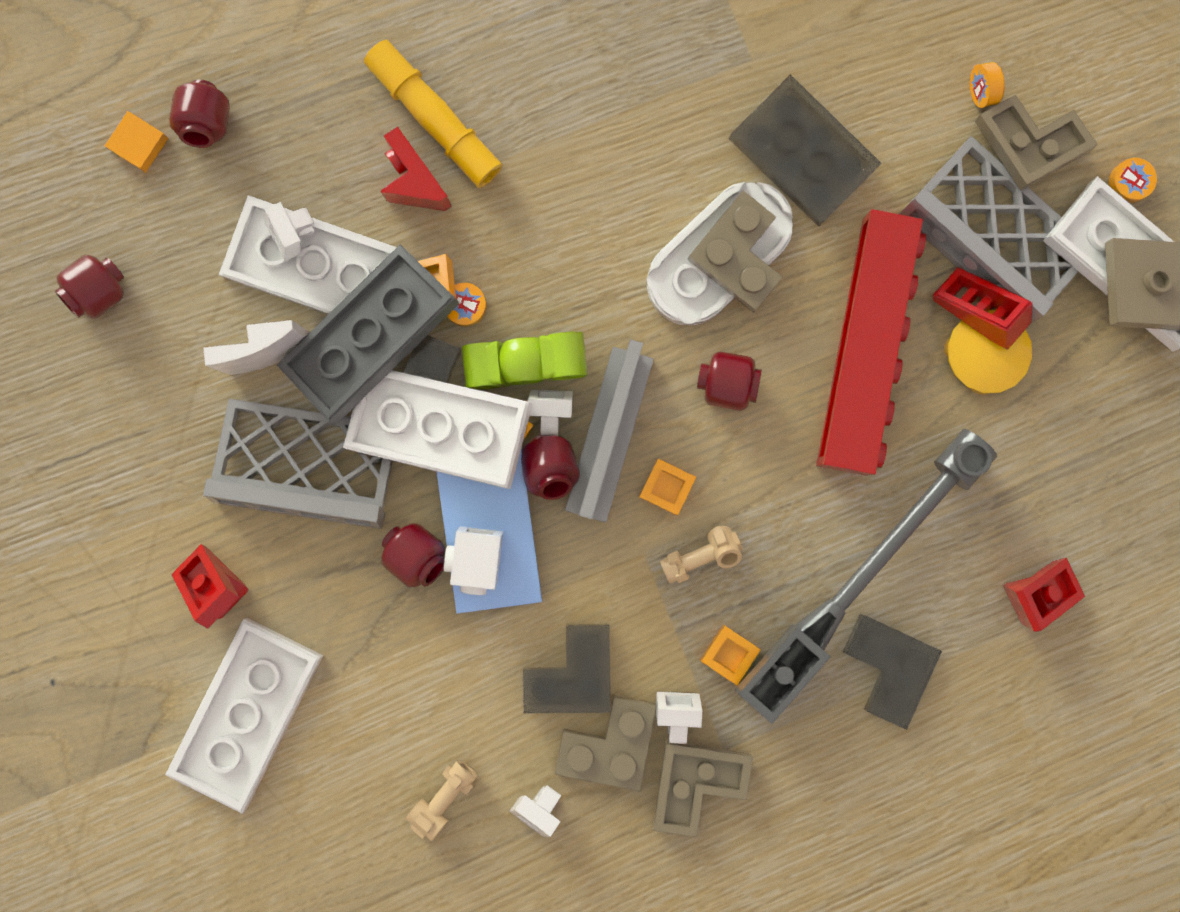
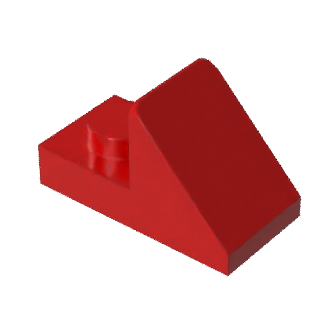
[381,126,452,211]
[171,544,248,629]
[1003,558,1085,632]

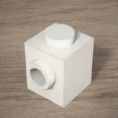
[444,526,503,595]

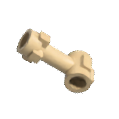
[660,526,743,584]
[406,760,478,841]

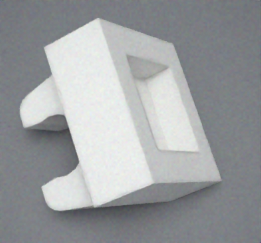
[264,202,315,261]
[528,390,573,436]
[656,692,703,744]
[509,785,561,837]

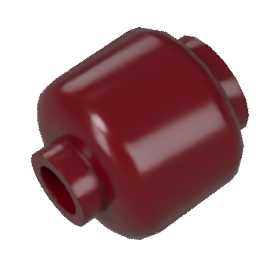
[169,80,230,148]
[55,255,124,319]
[697,352,762,411]
[521,435,580,500]
[381,523,445,588]

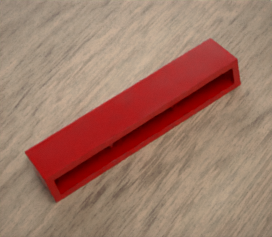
[816,209,926,476]

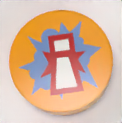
[970,62,1005,108]
[1109,158,1157,203]
[447,283,487,327]

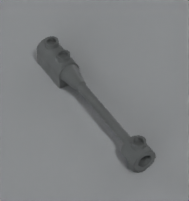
[735,429,997,724]

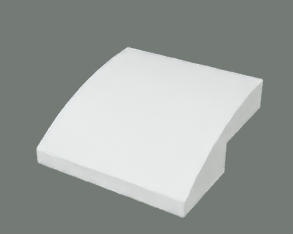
[204,320,310,375]

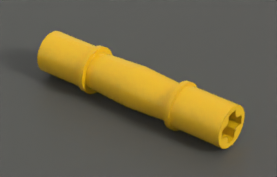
[364,40,503,188]

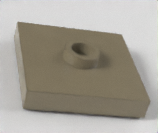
[1105,238,1180,330]

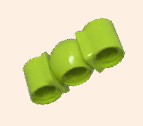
[462,331,588,390]

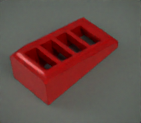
[933,267,1033,350]

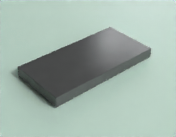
[277,244,460,426]

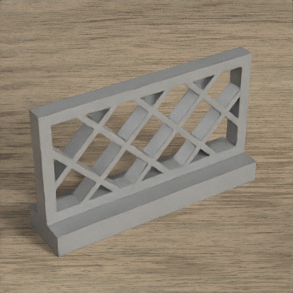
[899,136,1078,324]
[565,339,654,523]
[203,399,393,529]

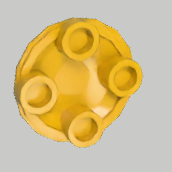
[944,310,1032,394]

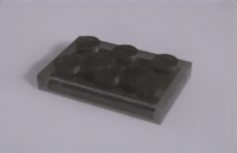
[729,74,882,227]

